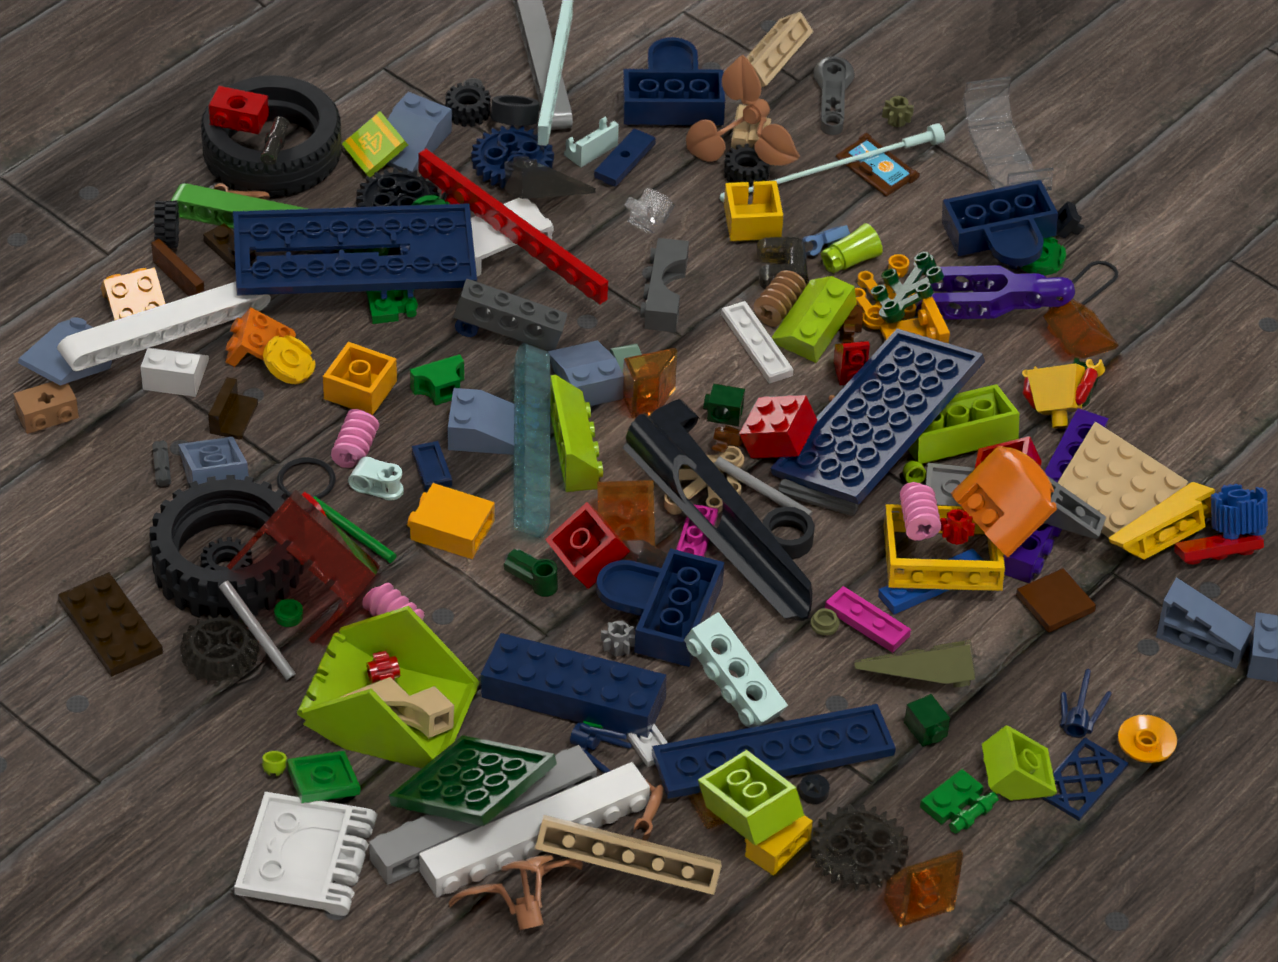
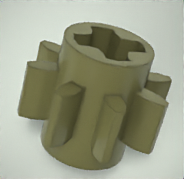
[882,96,914,127]

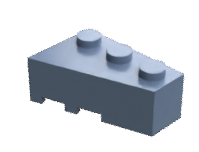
[1156,577,1253,669]

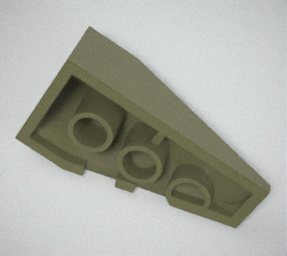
[854,639,976,687]

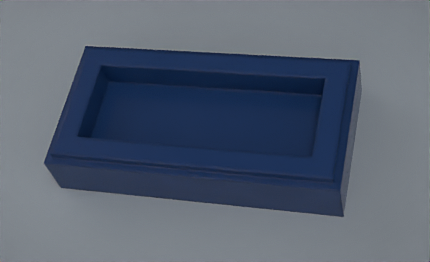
[412,441,452,491]

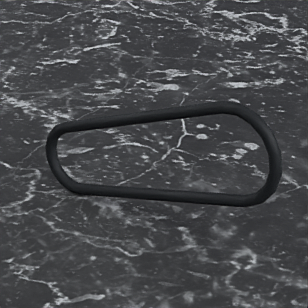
[1049,261,1118,318]

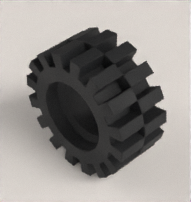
[445,82,491,127]
[724,144,770,187]
[154,201,179,248]
[201,537,253,571]

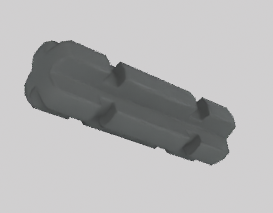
[152,440,171,487]

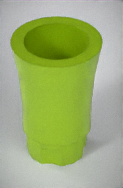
[821,223,883,273]

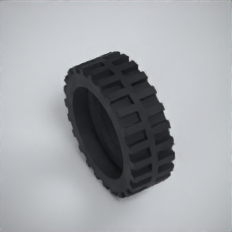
[149,475,305,620]

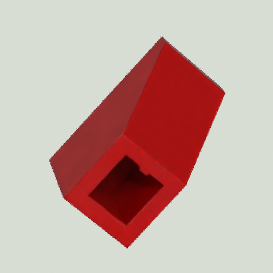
[833,341,870,385]

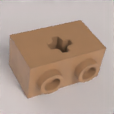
[13,381,79,434]

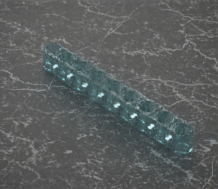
[513,343,550,538]

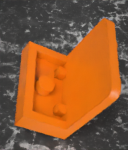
[226,307,296,367]

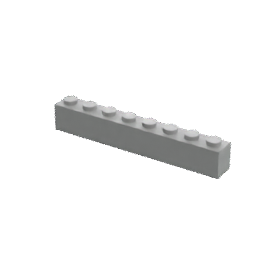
[369,745,597,885]

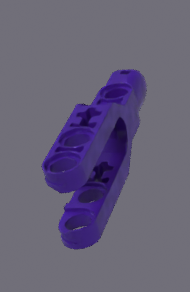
[916,265,1075,319]

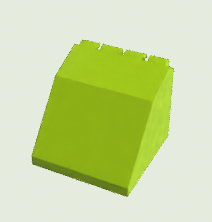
[297,606,480,769]

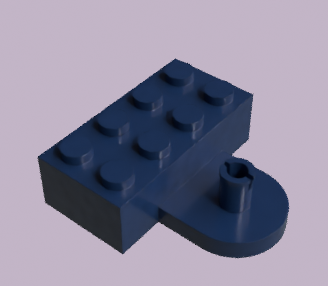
[623,37,725,125]
[942,179,1058,269]
[597,548,725,667]

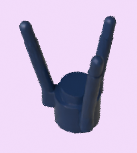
[1060,669,1112,738]
[570,722,632,774]

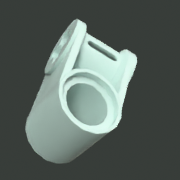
[348,456,404,500]

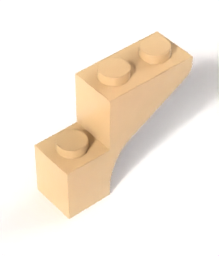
[341,677,454,738]

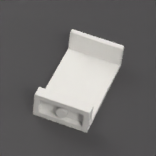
[471,195,554,276]

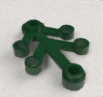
[871,252,944,323]

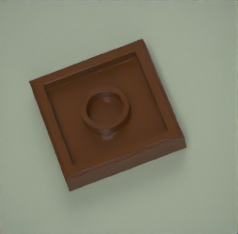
[1016,568,1096,633]

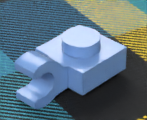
[802,225,850,256]

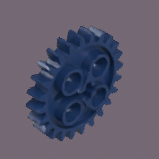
[471,125,554,189]

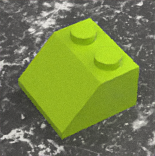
[982,725,1057,800]

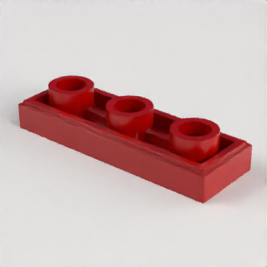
[1174,533,1264,564]

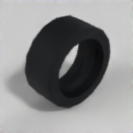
[491,95,540,126]
[763,506,815,559]

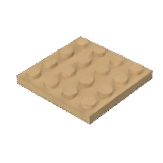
[1057,422,1188,537]

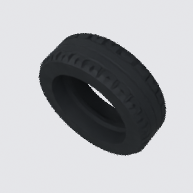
[201,75,342,198]

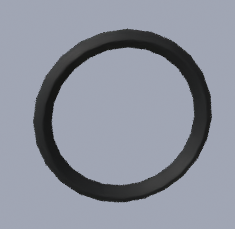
[277,457,336,501]

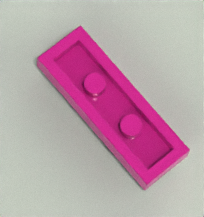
[825,586,911,653]

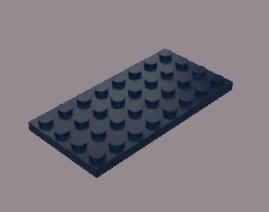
[770,329,985,505]

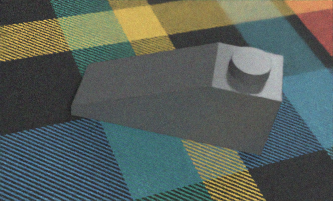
[1044,477,1106,539]

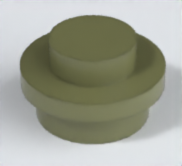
[811,608,839,635]

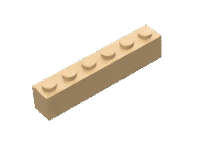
[535,815,722,895]

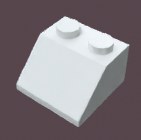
[141,348,209,397]

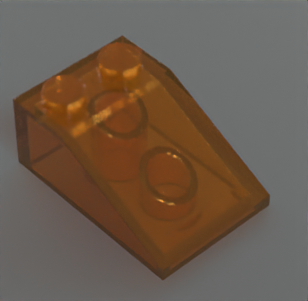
[597,480,656,563]
[884,850,963,927]

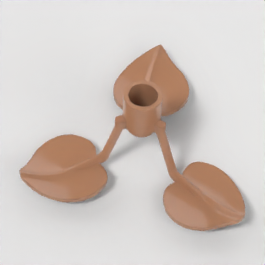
[686,55,800,166]
[449,856,583,930]

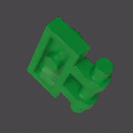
[366,289,418,324]
[920,769,999,834]

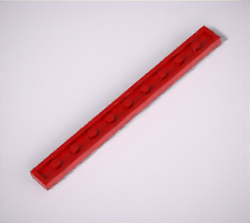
[418,149,608,305]

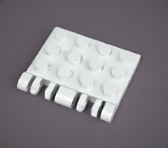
[234,792,377,916]

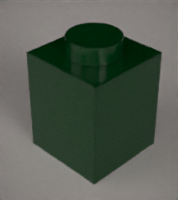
[904,694,950,747]

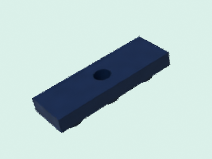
[594,128,656,187]

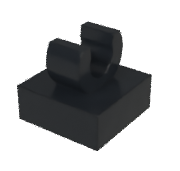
[1056,201,1085,239]

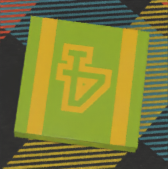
[342,112,408,177]

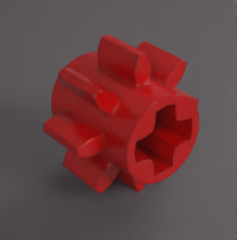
[940,509,975,545]
[366,651,400,684]

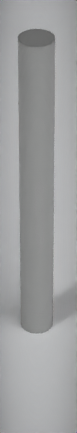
[714,457,813,516]
[219,580,296,681]

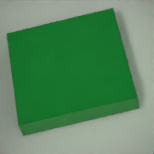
[287,751,360,803]

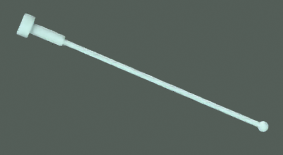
[720,123,945,202]

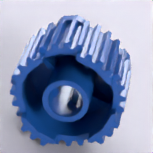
[1211,484,1268,539]

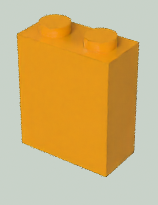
[407,483,495,559]

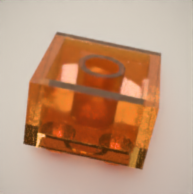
[1043,298,1119,359]
[623,348,677,419]

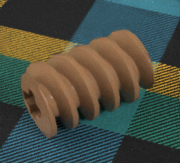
[754,270,806,327]

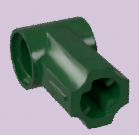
[504,549,558,597]

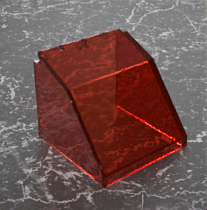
[227,490,380,643]

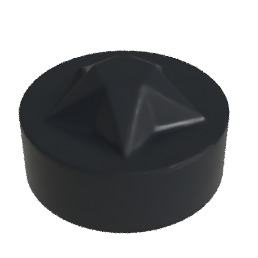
[799,774,830,804]

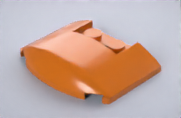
[951,446,1057,557]

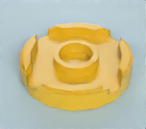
[263,335,316,384]

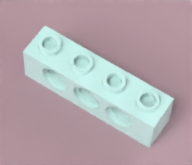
[684,612,788,728]

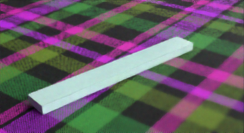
[538,0,573,146]

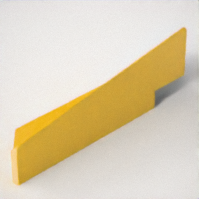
[1109,482,1215,560]

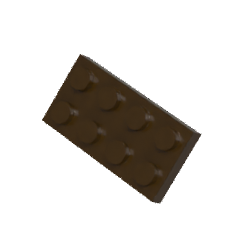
[58,572,163,677]

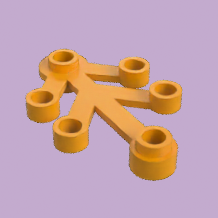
[855,254,917,329]

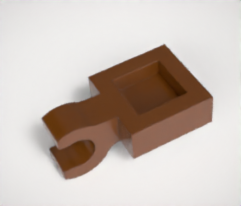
[838,306,863,343]
[712,425,744,453]

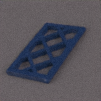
[1040,738,1128,821]

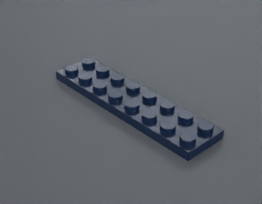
[652,704,896,799]

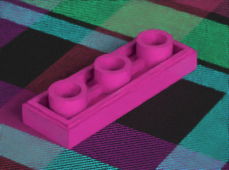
[676,504,718,557]

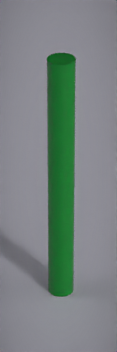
[313,496,397,563]

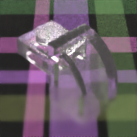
[624,187,675,234]

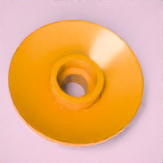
[1118,715,1177,763]

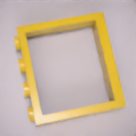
[884,504,1005,591]

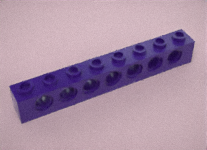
[1003,408,1110,583]

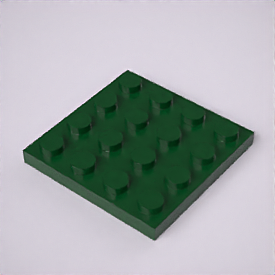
[389,735,557,826]

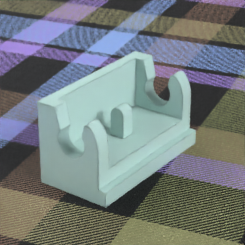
[564,117,619,167]

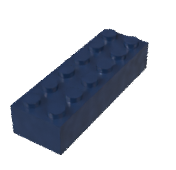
[480,633,666,738]

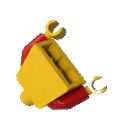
[1022,359,1105,429]

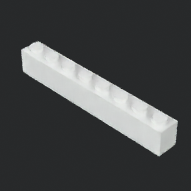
[419,762,650,898]

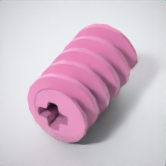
[331,409,379,468]
[900,482,941,541]
[362,583,424,620]

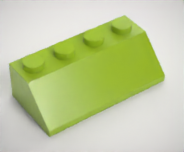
[550,375,603,492]
[908,384,1020,464]

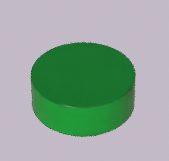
[274,599,303,627]

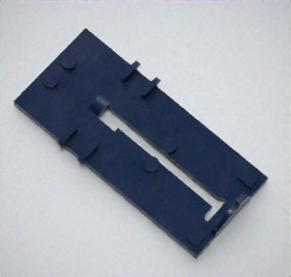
[233,204,477,300]

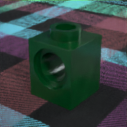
[703,383,745,427]

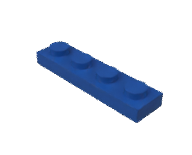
[878,548,984,614]

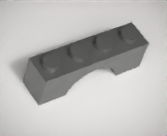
[640,238,689,332]

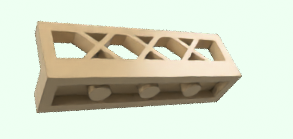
[746,12,813,87]

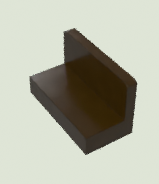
[208,377,258,440]

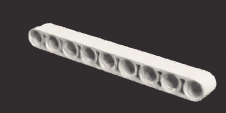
[57,282,271,371]

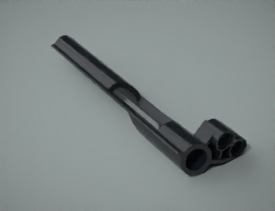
[623,399,813,621]

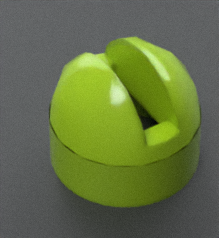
[902,461,927,483]
[262,751,287,776]

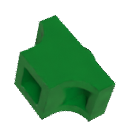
[410,354,464,406]

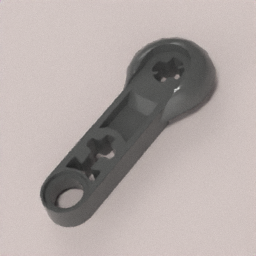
[813,56,855,135]

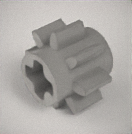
[601,621,635,656]

